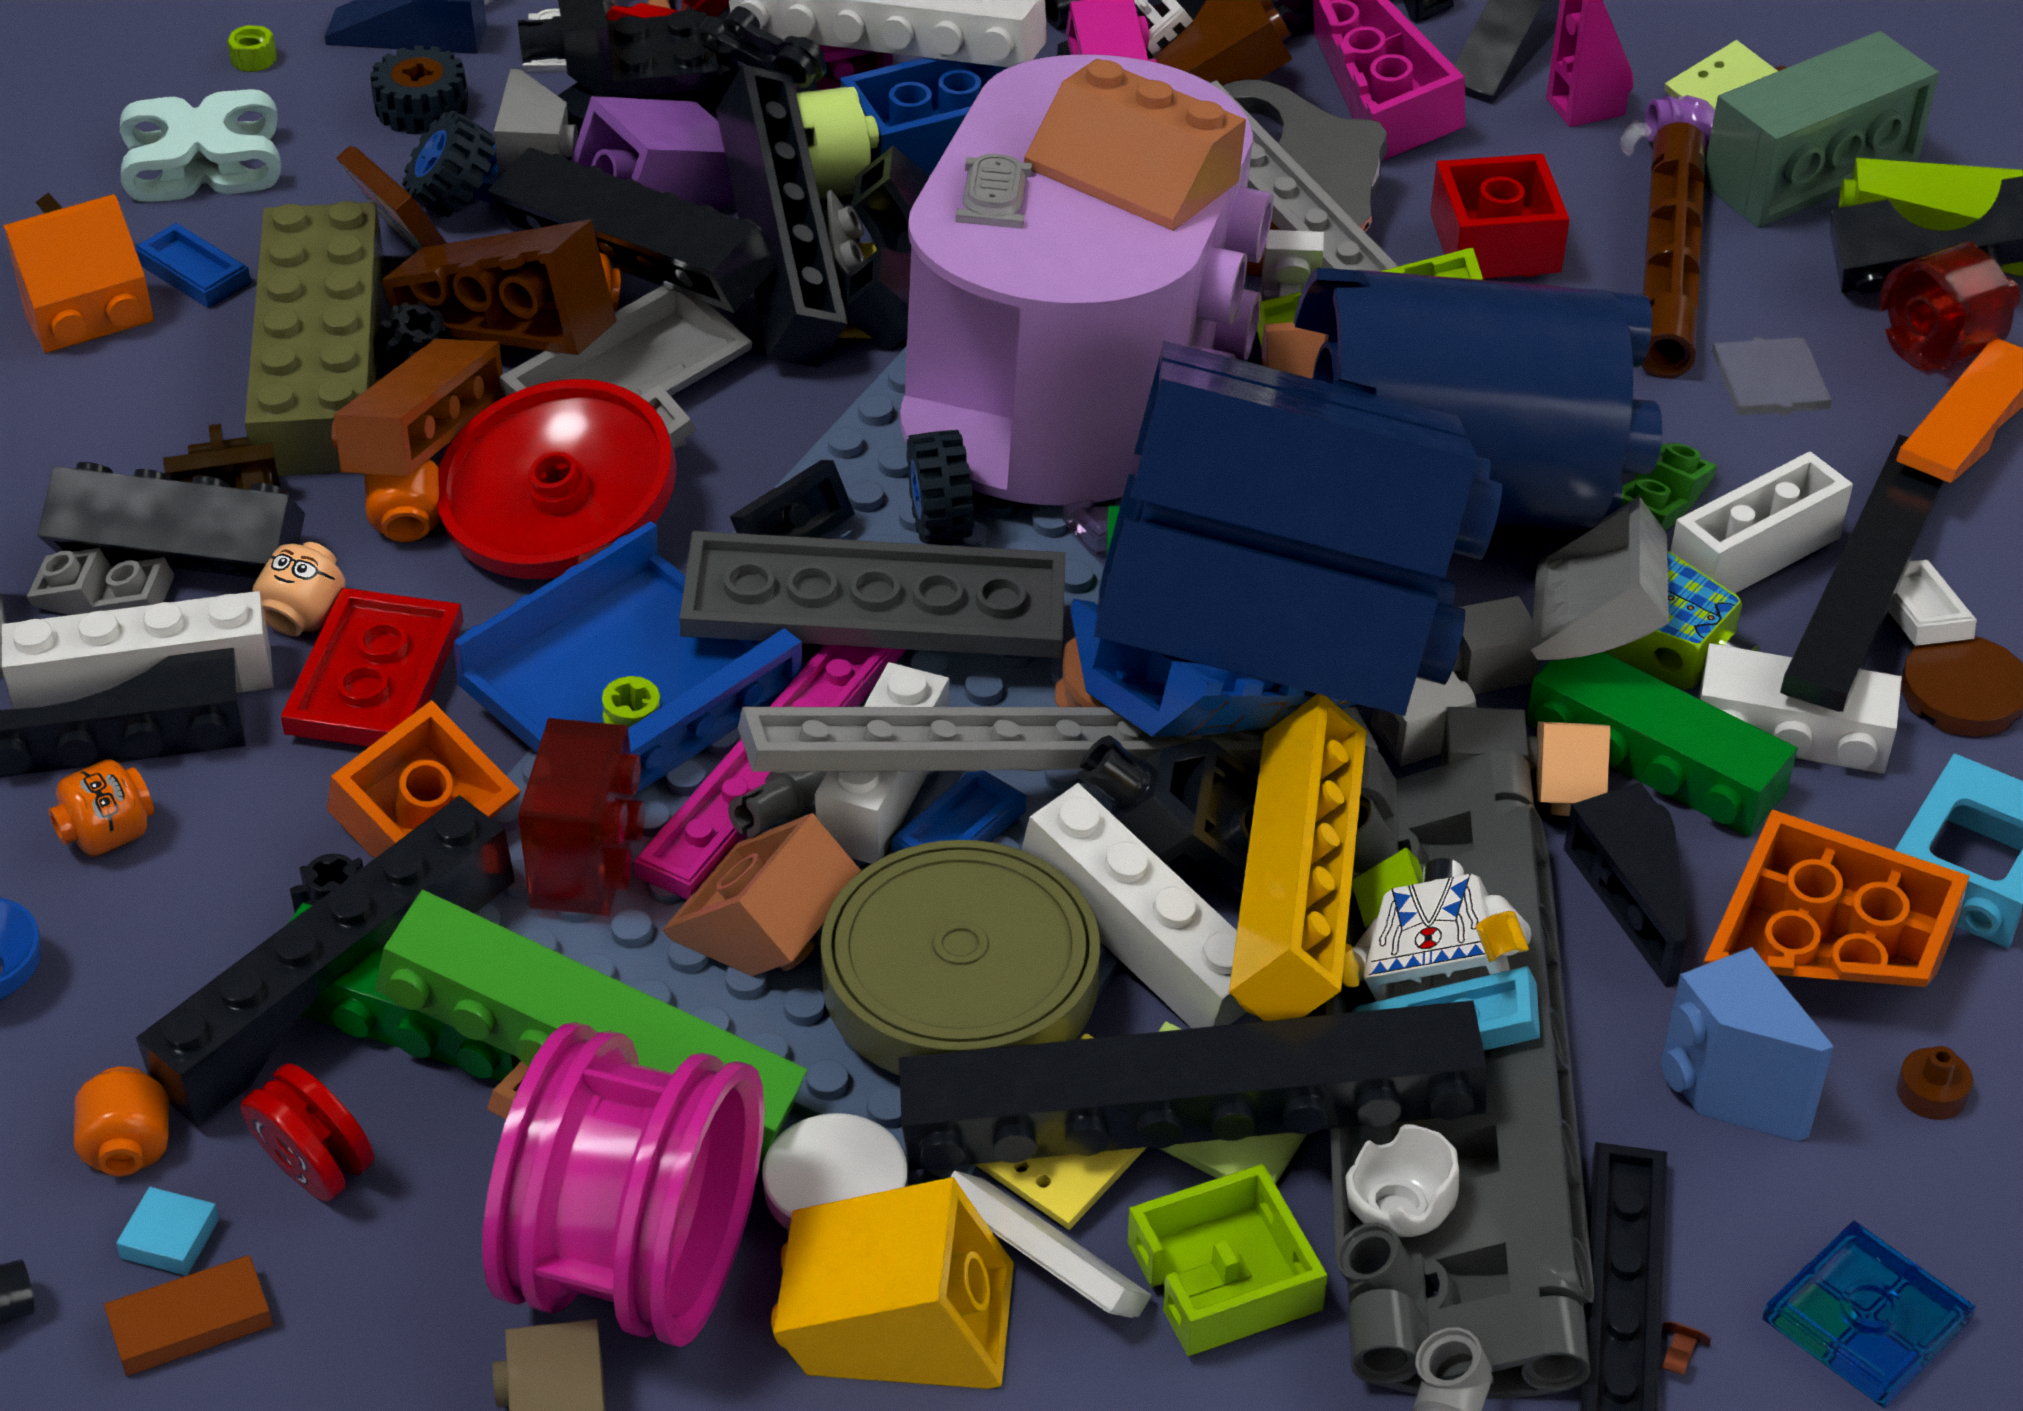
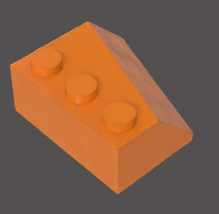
[1703,809,1970,987]

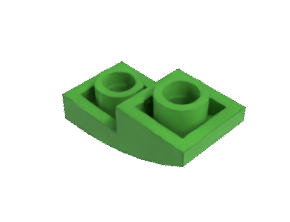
[1621,443,1718,532]

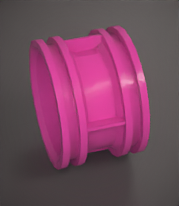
[482,1022,765,1347]

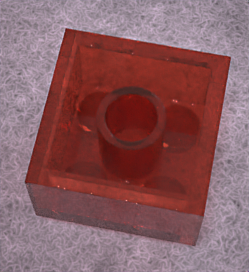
[518,718,645,916]

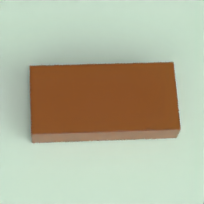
[103,1255,273,1376]

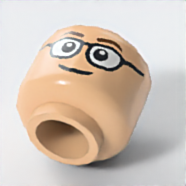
[252,542,346,636]

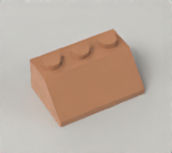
[1024,58,1246,231]

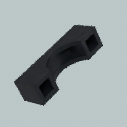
[841,146,930,351]
[1830,176,2023,294]

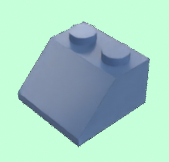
[1660,947,1834,1142]

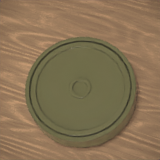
[821,840,1100,1075]

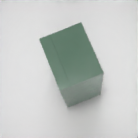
[1704,31,1940,228]

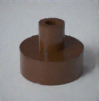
[1896,1046,1973,1120]

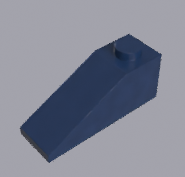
[324,0,487,54]

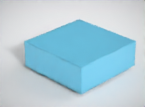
[116,1187,220,1276]

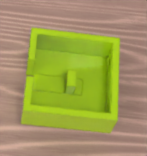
[1127,1164,1327,1357]

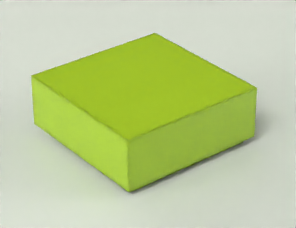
[1352,847,1423,929]

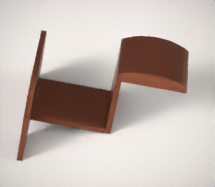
[1662,1322,1711,1376]

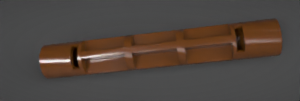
[1641,122,1706,378]

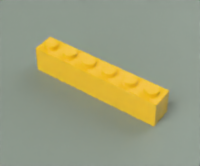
[1229,694,1367,1021]

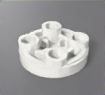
[762,1113,908,1236]

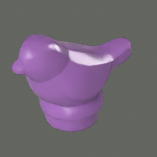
[1645,95,1715,146]

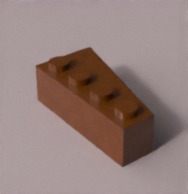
[382,219,617,355]

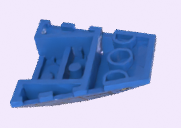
[1070,598,1356,737]

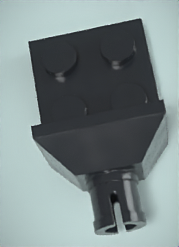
[517,0,720,98]
[1078,735,1258,895]

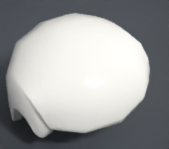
[1345,1124,1459,1237]

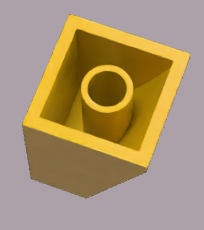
[771,1177,1014,1389]

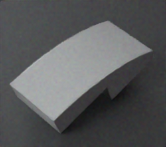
[27,548,175,615]

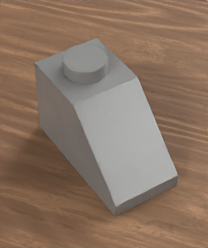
[494,69,578,176]

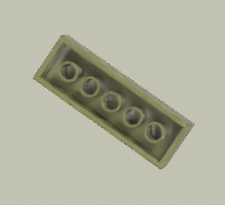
[245,201,384,476]

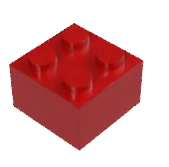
[1430,153,1570,279]

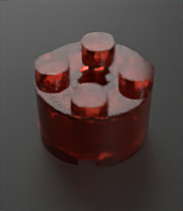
[1880,241,2021,371]

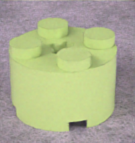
[796,87,879,200]

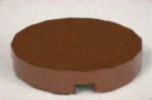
[1901,636,2023,737]

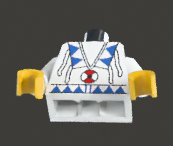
[1342,858,1532,1001]

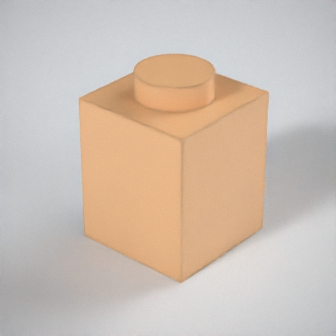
[1534,722,1610,816]

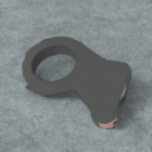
[1222,79,1388,232]

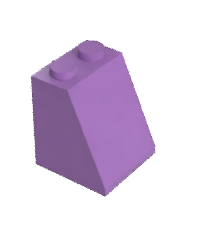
[571,96,735,210]

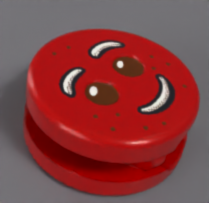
[240,1063,375,1201]

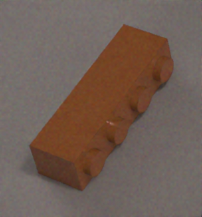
[331,339,503,476]

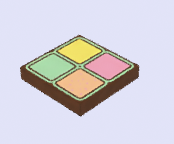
[336,145,447,251]

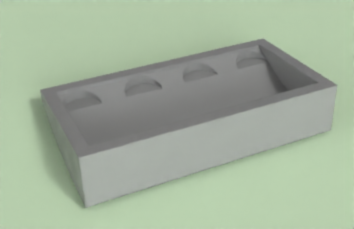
[499,286,752,399]
[1530,496,1669,660]

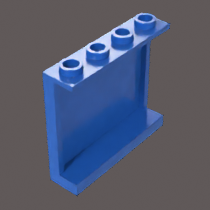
[454,521,802,814]

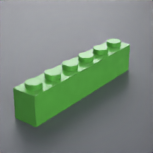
[374,889,808,1171]

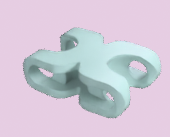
[120,89,281,202]

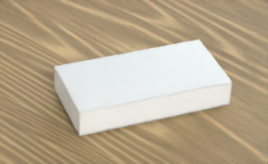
[1888,560,1977,646]

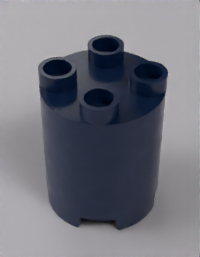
[1294,268,1663,532]

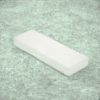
[951,1170,1152,1318]

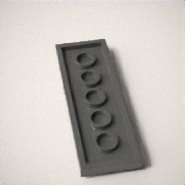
[679,531,1066,658]

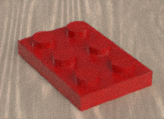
[280,588,464,747]

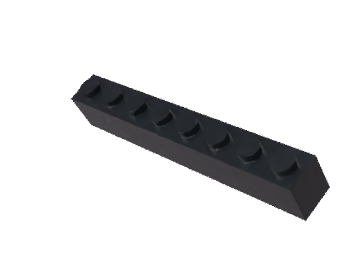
[899,1000,1487,1171]

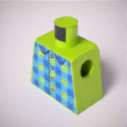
[1604,551,1759,690]

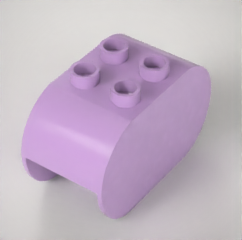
[900,54,1274,506]

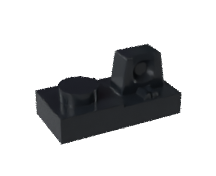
[729,460,855,538]

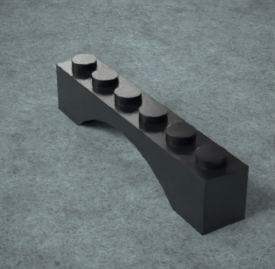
[0,648,246,777]
[136,795,515,1127]

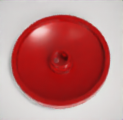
[436,379,677,579]

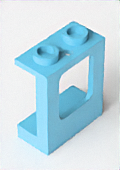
[1895,753,2023,949]

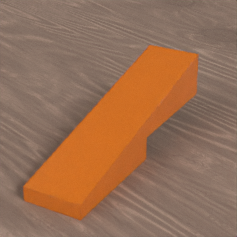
[1896,337,2023,483]

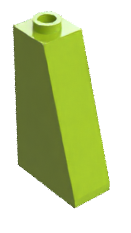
[1839,158,2023,276]

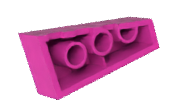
[1313,0,1465,161]

